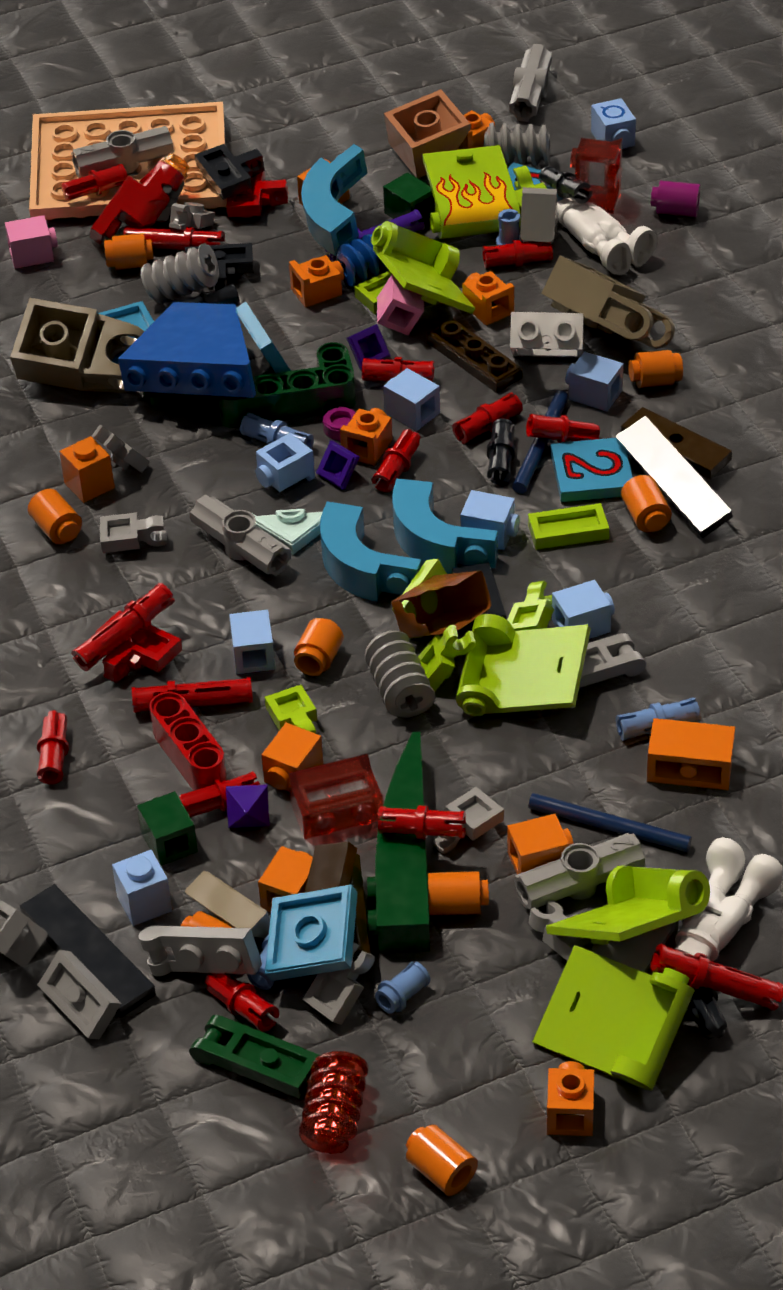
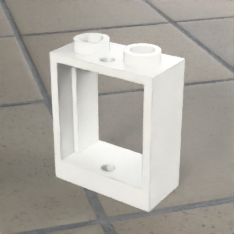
[510,312,584,357]

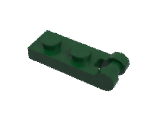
[189,1015,320,1099]

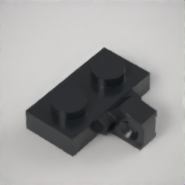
[194,144,265,200]
[185,243,254,291]

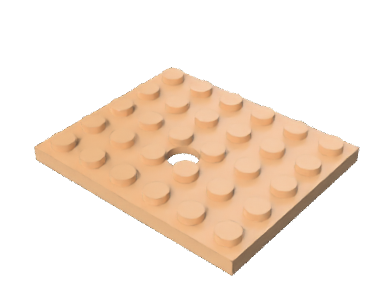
[29,102,227,220]

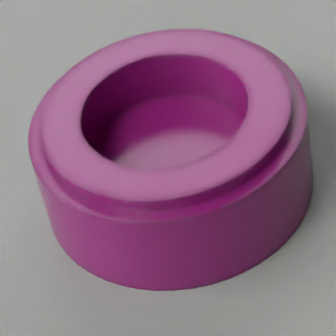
[323,407,356,441]

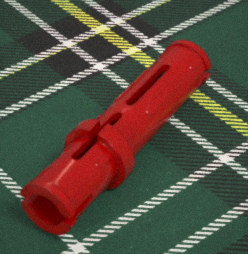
[123,226,225,251]
[71,583,175,671]
[131,677,253,713]
[650,944,783,1011]

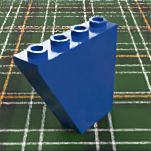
[118,302,256,398]

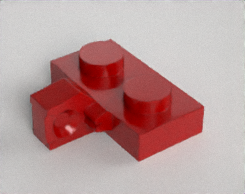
[226,171,289,218]
[95,610,182,683]

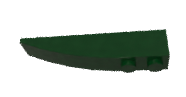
[367,732,430,953]

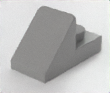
[520,187,558,242]
[0,900,48,967]

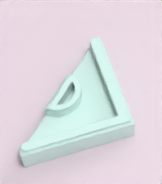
[248,509,322,555]

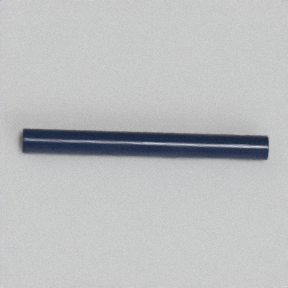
[512,390,569,494]
[528,793,692,853]

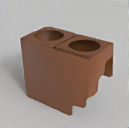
[391,571,491,638]

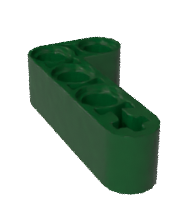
[216,342,356,428]

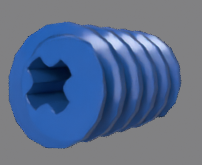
[336,234,389,288]

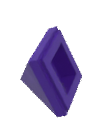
[346,324,391,370]
[316,440,360,490]
[226,784,270,828]

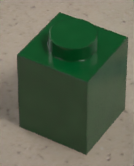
[383,172,435,223]
[137,791,198,866]

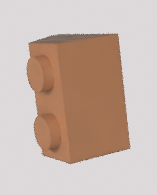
[384,89,471,178]

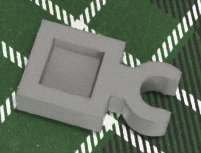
[92,425,150,473]
[528,901,594,961]
[302,942,375,1025]

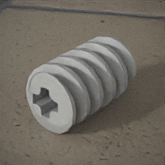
[483,123,551,166]
[141,243,219,304]
[364,631,435,718]

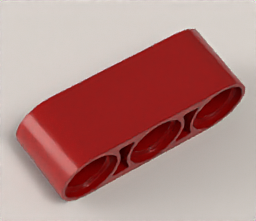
[150,692,227,791]

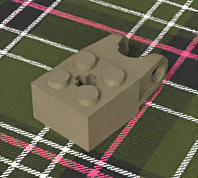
[541,256,675,348]
[10,298,145,393]

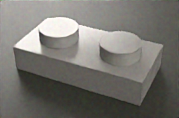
[38,950,121,1039]

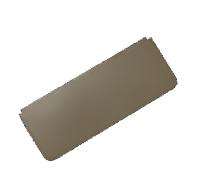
[185,871,270,939]

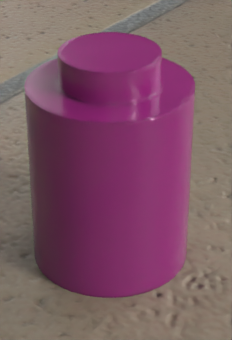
[651,180,701,218]

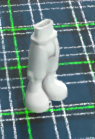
[557,198,658,275]
[675,837,783,961]

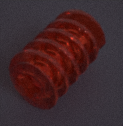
[299,1051,369,1154]

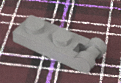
[579,633,646,688]
[138,926,262,976]

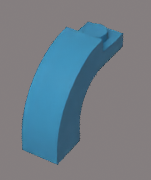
[301,144,368,256]
[392,478,498,574]
[320,502,421,602]

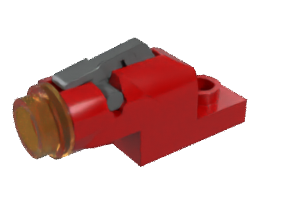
[89,153,190,245]

